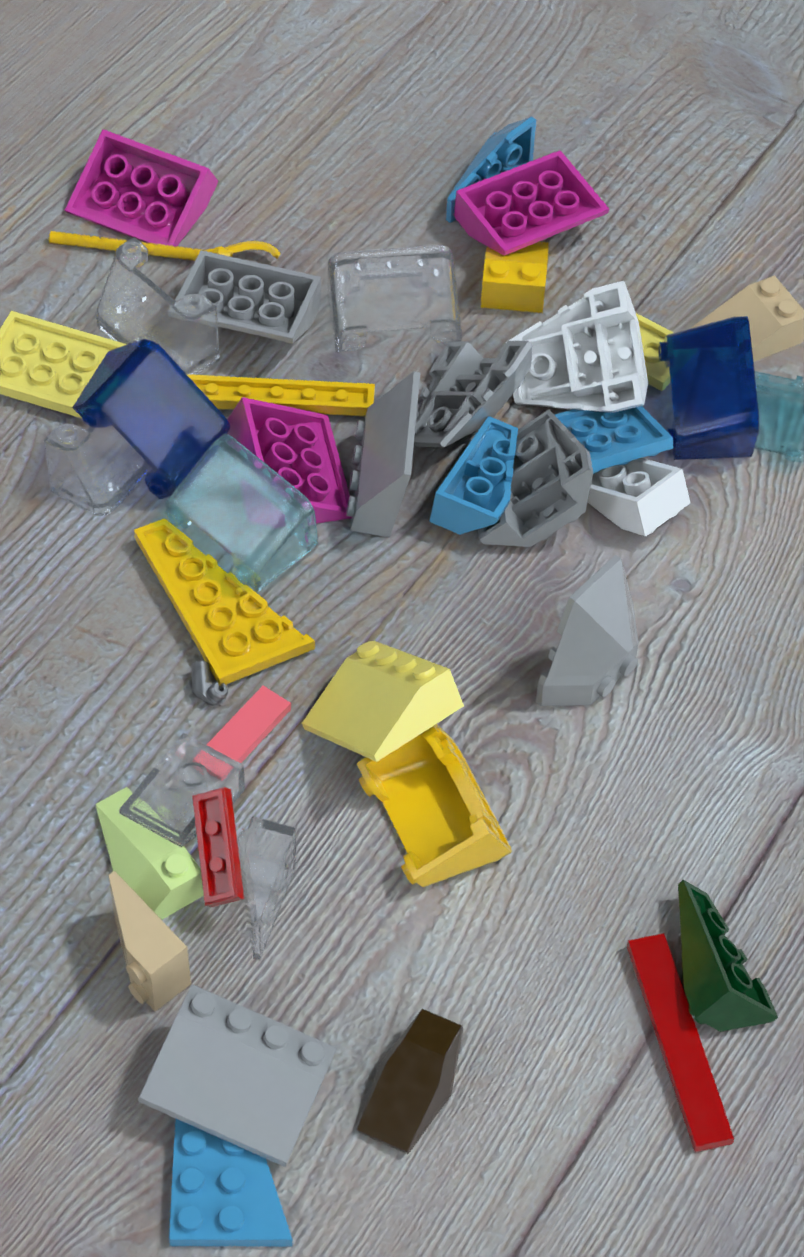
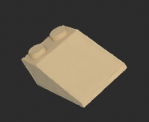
[690,275,804,374]
[108,871,191,1012]

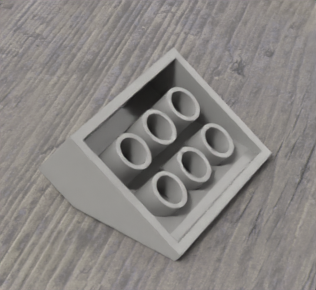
[170,250,321,343]
[346,371,420,538]
[138,984,337,1167]

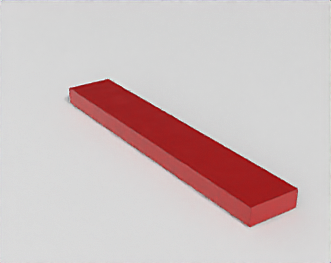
[627,933,734,1152]

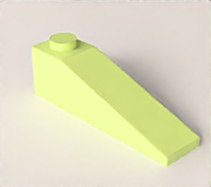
[96,787,204,920]

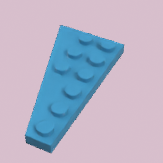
[169,1118,293,1246]

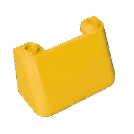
[356,724,512,887]

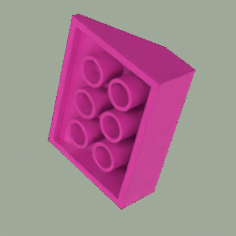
[65,129,219,247]
[454,150,609,256]
[225,397,352,529]

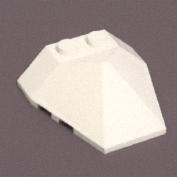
[506,281,648,413]

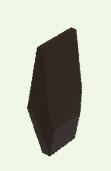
[356,1009,464,1154]

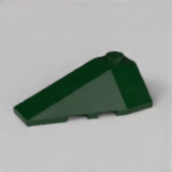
[678,880,778,1032]

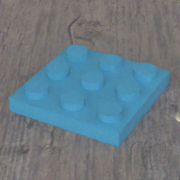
[555,406,673,474]

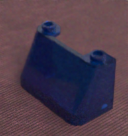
[658,316,759,460]
[72,339,230,500]

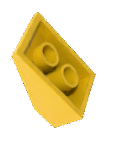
[481,242,549,313]

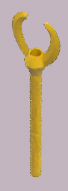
[49,231,280,261]

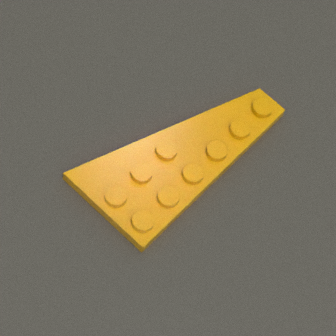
[134,518,315,686]

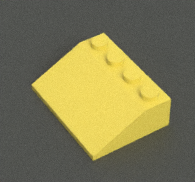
[302,641,464,762]

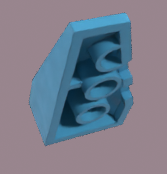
[446,117,536,223]
[429,416,518,535]

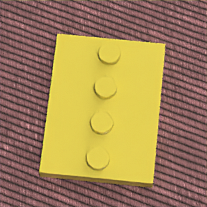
[0,311,129,421]

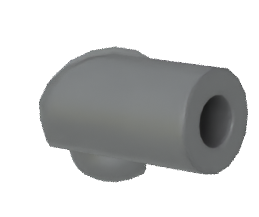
[191,661,228,705]

